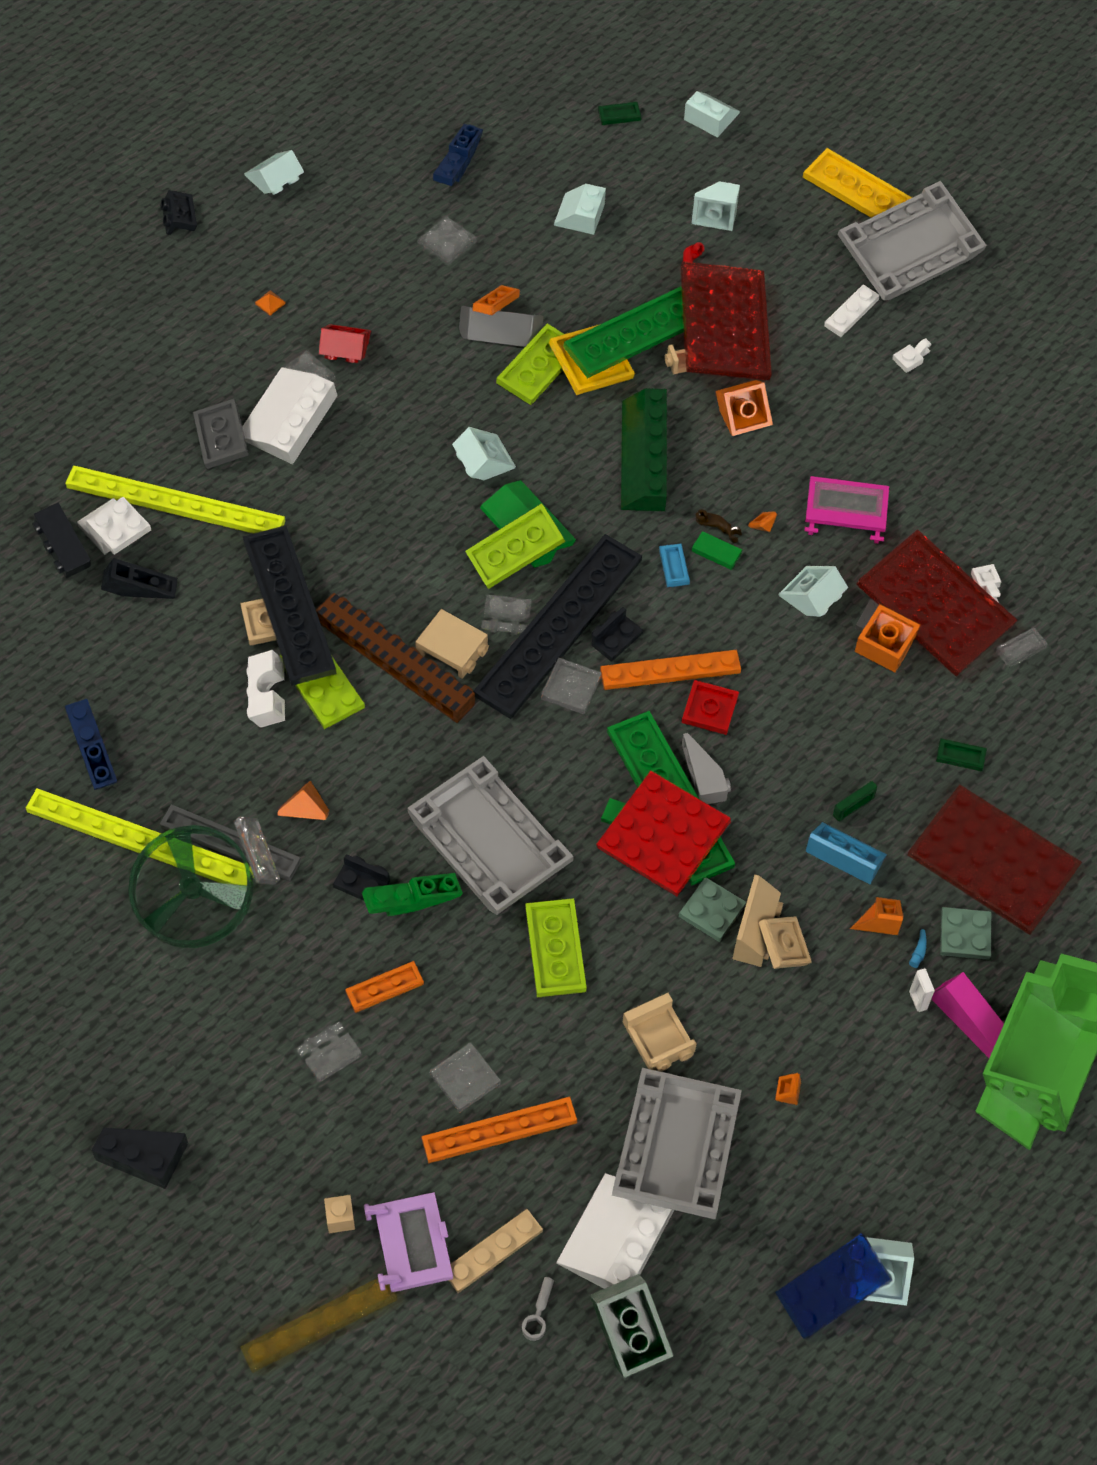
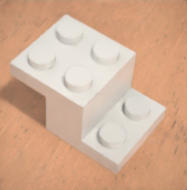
[77,497,151,555]

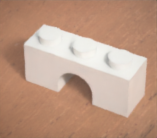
[247,650,285,727]

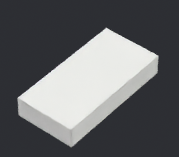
[909,969,935,1012]

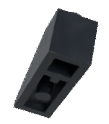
[101,558,178,599]

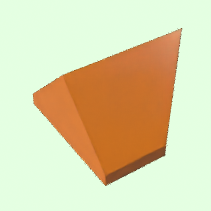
[278,781,329,820]
[850,897,903,935]

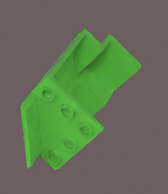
[975,954,1097,1150]

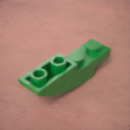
[362,873,463,916]

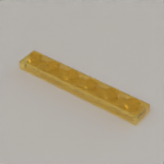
[240,1274,398,1373]

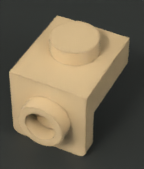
[665,345,698,375]

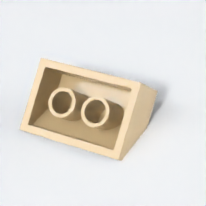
[733,875,783,967]

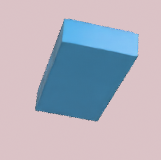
[659,544,690,587]

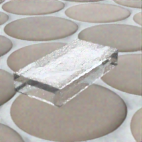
[996,627,1048,668]

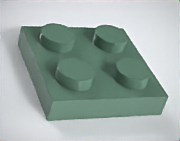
[679,878,746,942]
[940,907,991,960]

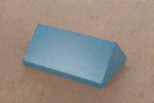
[806,822,887,884]

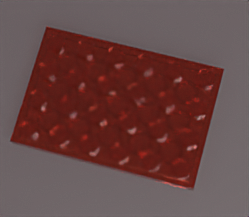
[680,261,772,380]
[856,529,1017,677]
[907,784,1082,935]

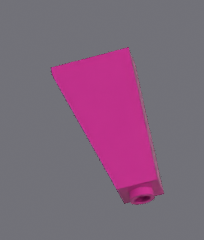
[932,972,1004,1058]

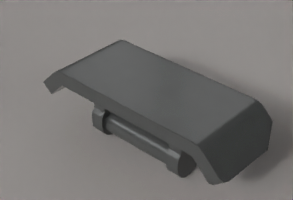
[459,306,543,347]

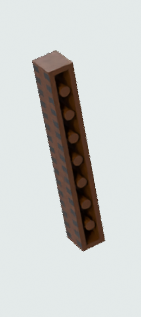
[316,593,475,723]

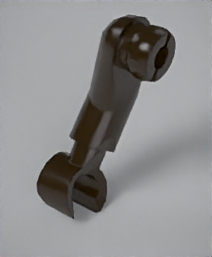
[696,509,742,543]

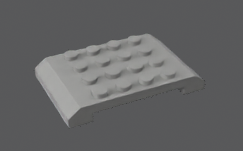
[837,181,987,300]
[408,756,573,915]
[612,1068,742,1219]

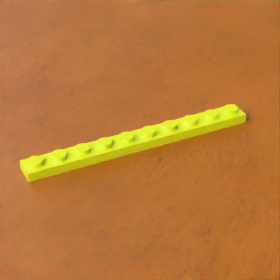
[66,465,285,533]
[26,788,256,892]

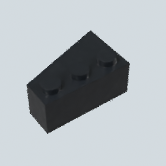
[32,502,91,578]
[91,1127,189,1189]

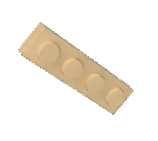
[448,1209,543,1293]

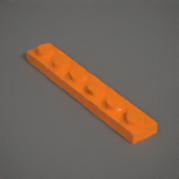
[600,650,741,690]
[422,1097,577,1163]

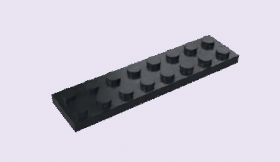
[243,525,337,686]

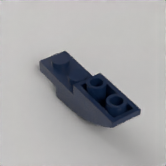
[433,124,483,186]
[65,699,117,790]

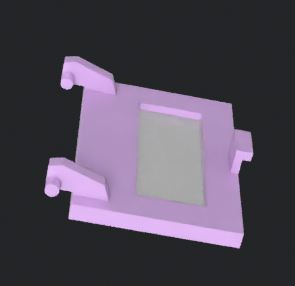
[364,1192,453,1293]

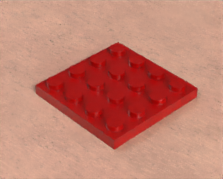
[596,771,731,896]

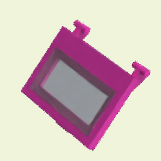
[804,476,889,544]

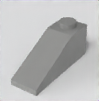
[682,733,731,804]

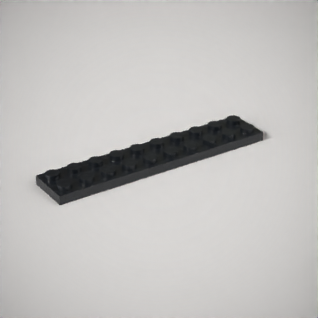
[474,534,642,719]

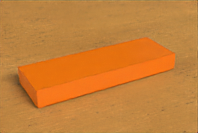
[473,285,520,315]
[345,961,424,1013]

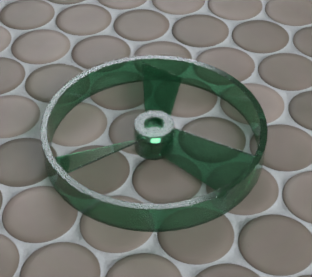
[129,825,254,948]

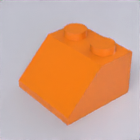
[716,380,773,436]
[855,604,920,673]

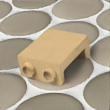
[416,609,489,679]
[623,993,696,1072]

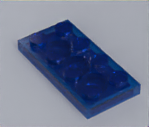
[775,1233,893,1339]

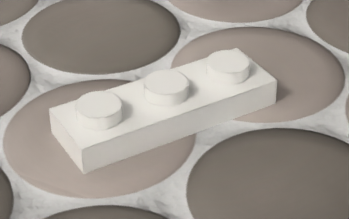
[824,285,880,337]

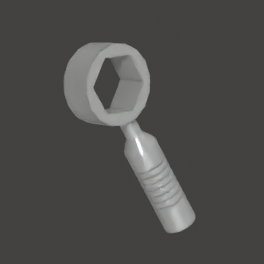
[522,1277,554,1341]

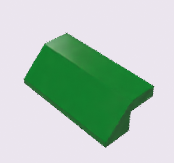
[480,480,576,568]

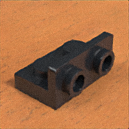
[160,190,197,235]
[591,607,643,662]
[333,854,390,901]

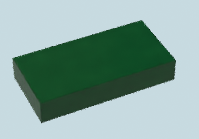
[598,102,641,125]
[936,738,987,772]
[833,781,877,822]

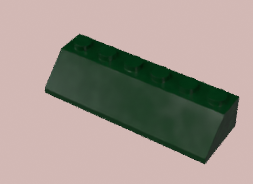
[621,388,667,511]

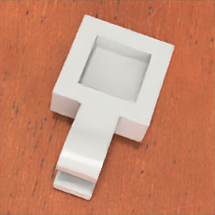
[893,338,931,373]
[971,564,1001,605]

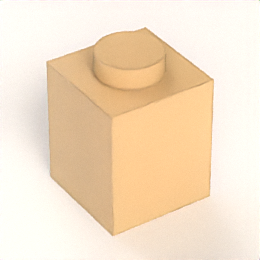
[324,1195,355,1233]

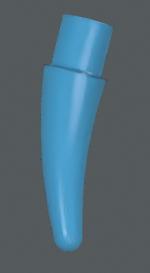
[909,929,927,968]

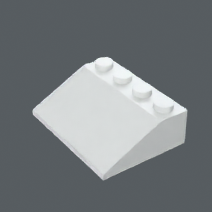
[242,367,337,464]
[556,1173,674,1289]

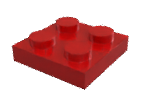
[682,680,739,735]

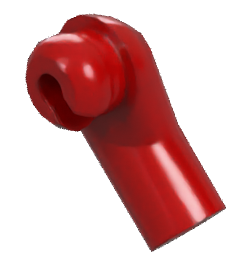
[683,242,705,269]

